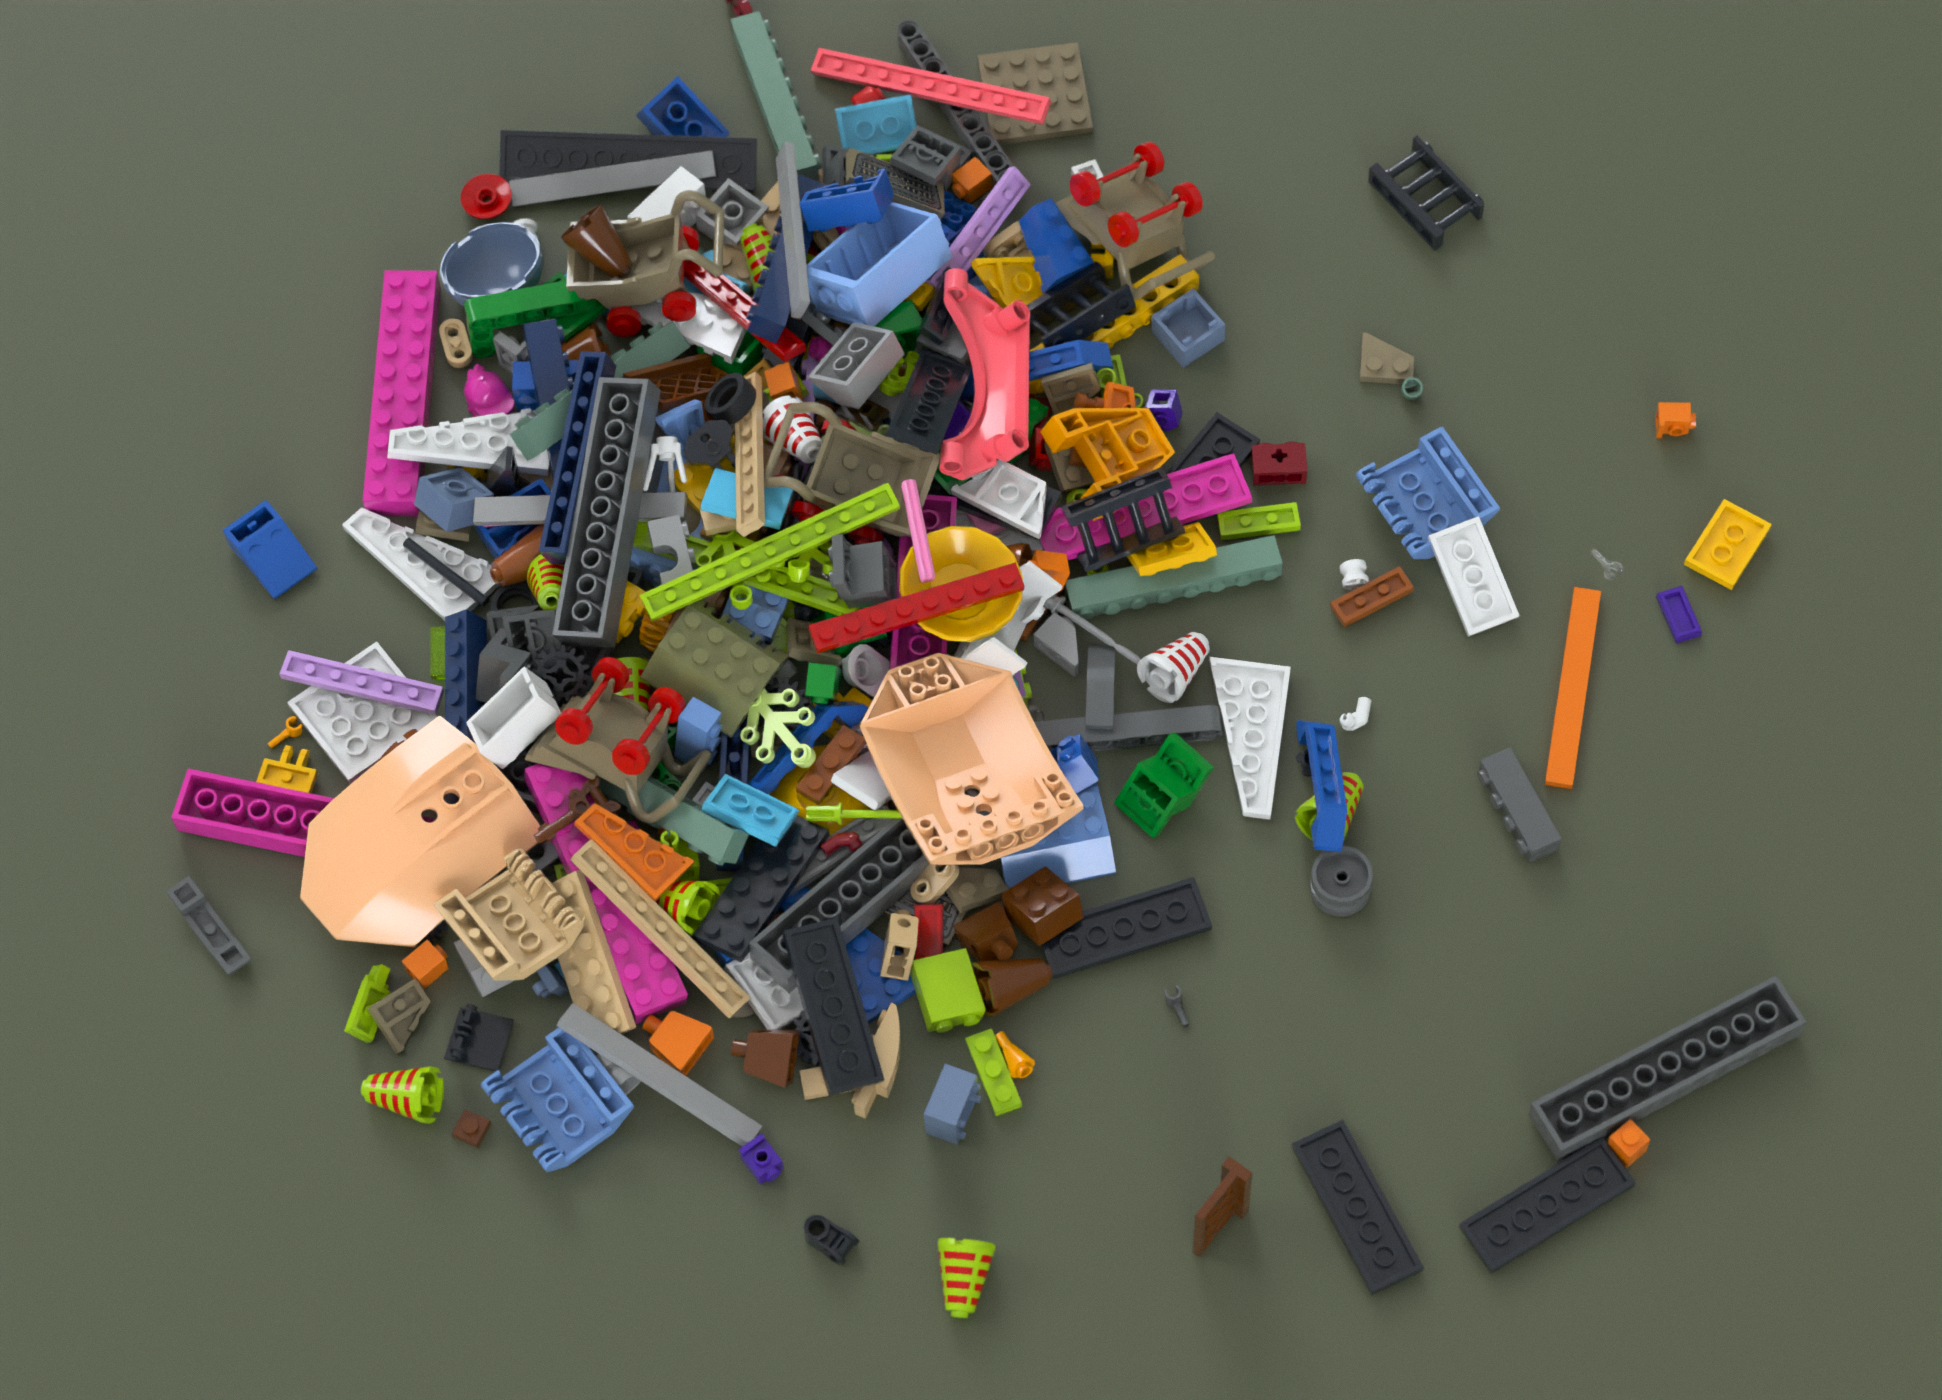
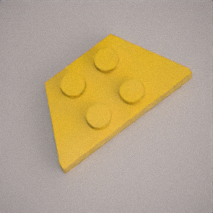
[970,257,1047,309]

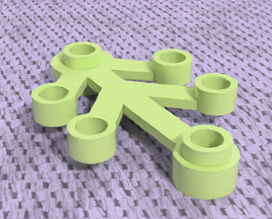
[740,689,816,768]

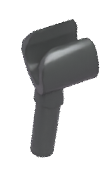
[1165,986,1189,1027]

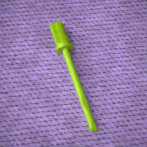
[806,803,903,825]

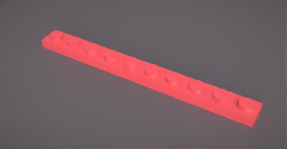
[811,48,1052,125]

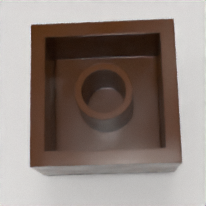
[1001,866,1083,946]

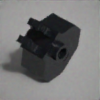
[684,420,736,471]

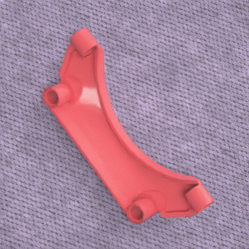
[939,268,1030,480]

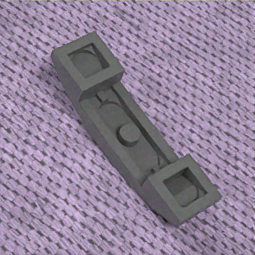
[1085,644,1116,730]
[166,876,252,976]

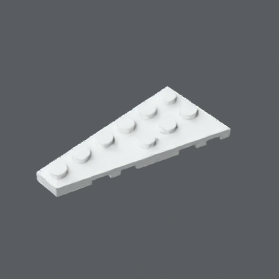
[607,292,746,364]
[387,408,549,476]
[342,508,500,621]
[1209,657,1291,820]

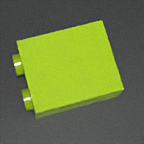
[910,948,986,1033]

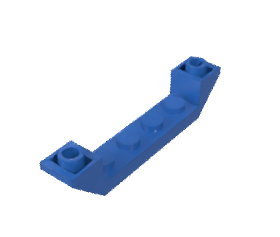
[960,340,1114,403]
[747,701,868,794]
[1296,720,1347,852]

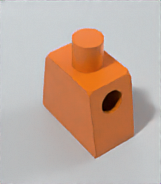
[642,1011,714,1076]

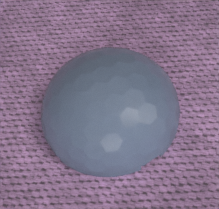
[440,222,543,306]

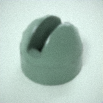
[1401,377,1423,400]

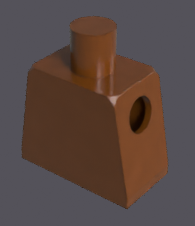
[953,901,1018,961]
[731,1029,800,1087]

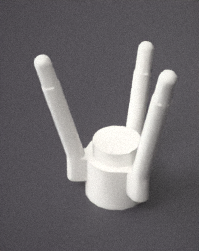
[643,436,687,492]

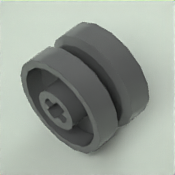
[1310,846,1373,917]

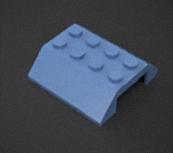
[1355,426,1500,559]
[1000,782,1116,889]
[481,1027,634,1172]

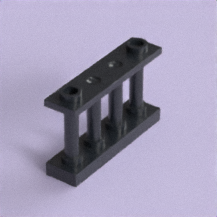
[1368,135,1484,251]
[1026,261,1136,348]
[1061,467,1186,572]

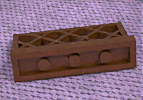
[623,353,729,410]
[1193,1156,1253,1257]

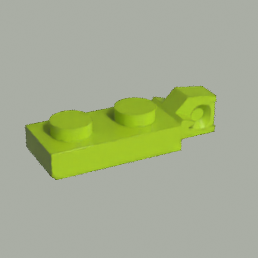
[344,964,390,1043]

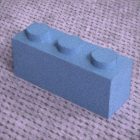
[674,697,723,772]

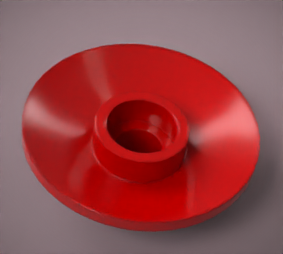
[460,173,512,220]

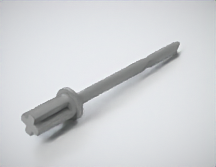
[1043,594,1141,664]

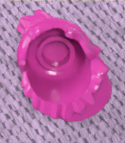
[464,364,514,417]

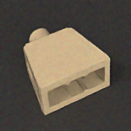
[880,910,919,981]

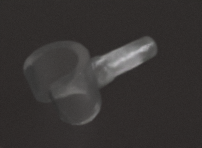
[1591,549,1623,580]

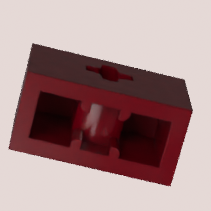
[1251,441,1307,486]

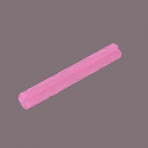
[901,479,935,583]

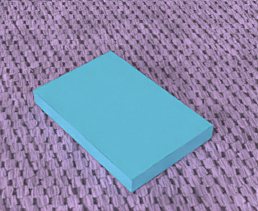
[835,94,917,154]
[700,468,793,530]
[701,774,799,847]

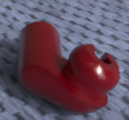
[820,832,863,857]

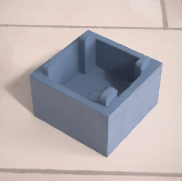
[1151,288,1226,368]
[414,467,494,532]
[924,1064,981,1145]

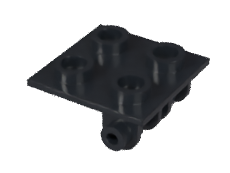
[444,1004,514,1071]

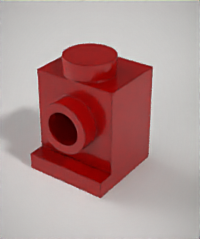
[1029,428,1052,471]

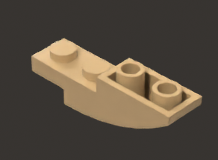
[852,1003,901,1119]

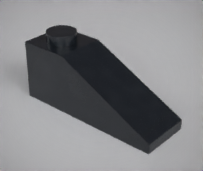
[482,446,522,497]

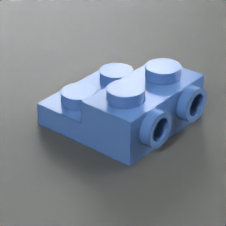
[721,584,789,644]

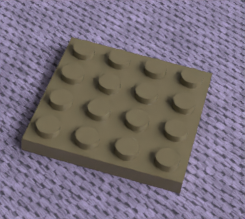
[977,42,1093,145]

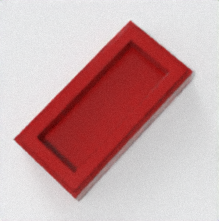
[914,904,944,960]

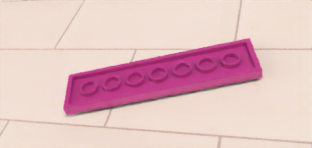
[1039,453,1252,560]

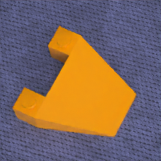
[1040,408,1175,521]

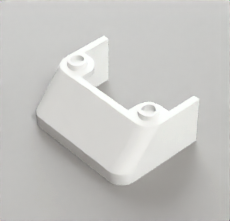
[954,561,1063,677]

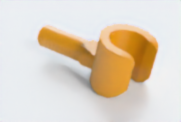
[267,716,302,749]

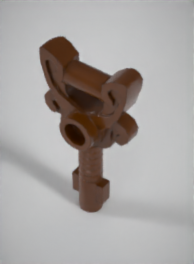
[534,775,621,844]

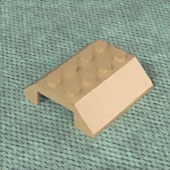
[434,848,584,981]

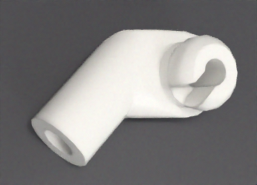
[1340,697,1372,731]

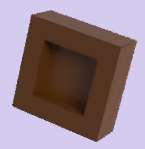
[452,1109,491,1148]

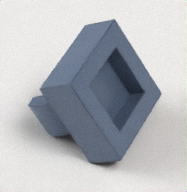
[532,965,569,998]

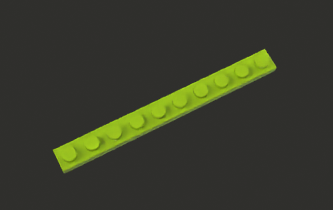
[640,483,900,621]
[633,522,859,616]

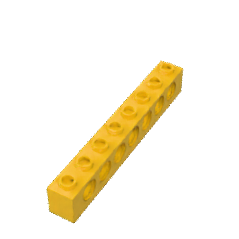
[1029,254,1199,395]

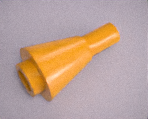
[995,1031,1035,1078]

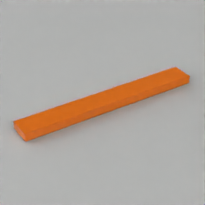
[1544,587,1601,790]

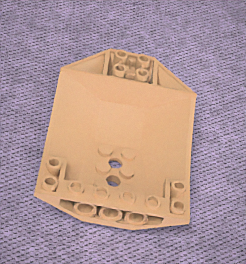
[860,653,1084,865]
[300,716,540,947]

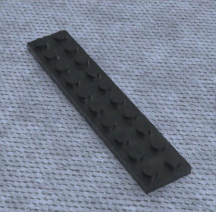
[499,130,758,191]

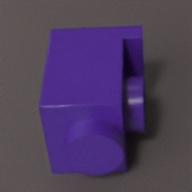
[1145,389,1183,431]
[739,1133,784,1185]

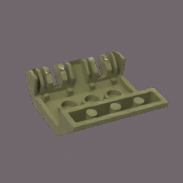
[640,599,789,738]

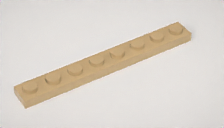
[735,372,765,537]
[570,839,751,1019]

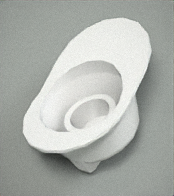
[840,644,890,697]

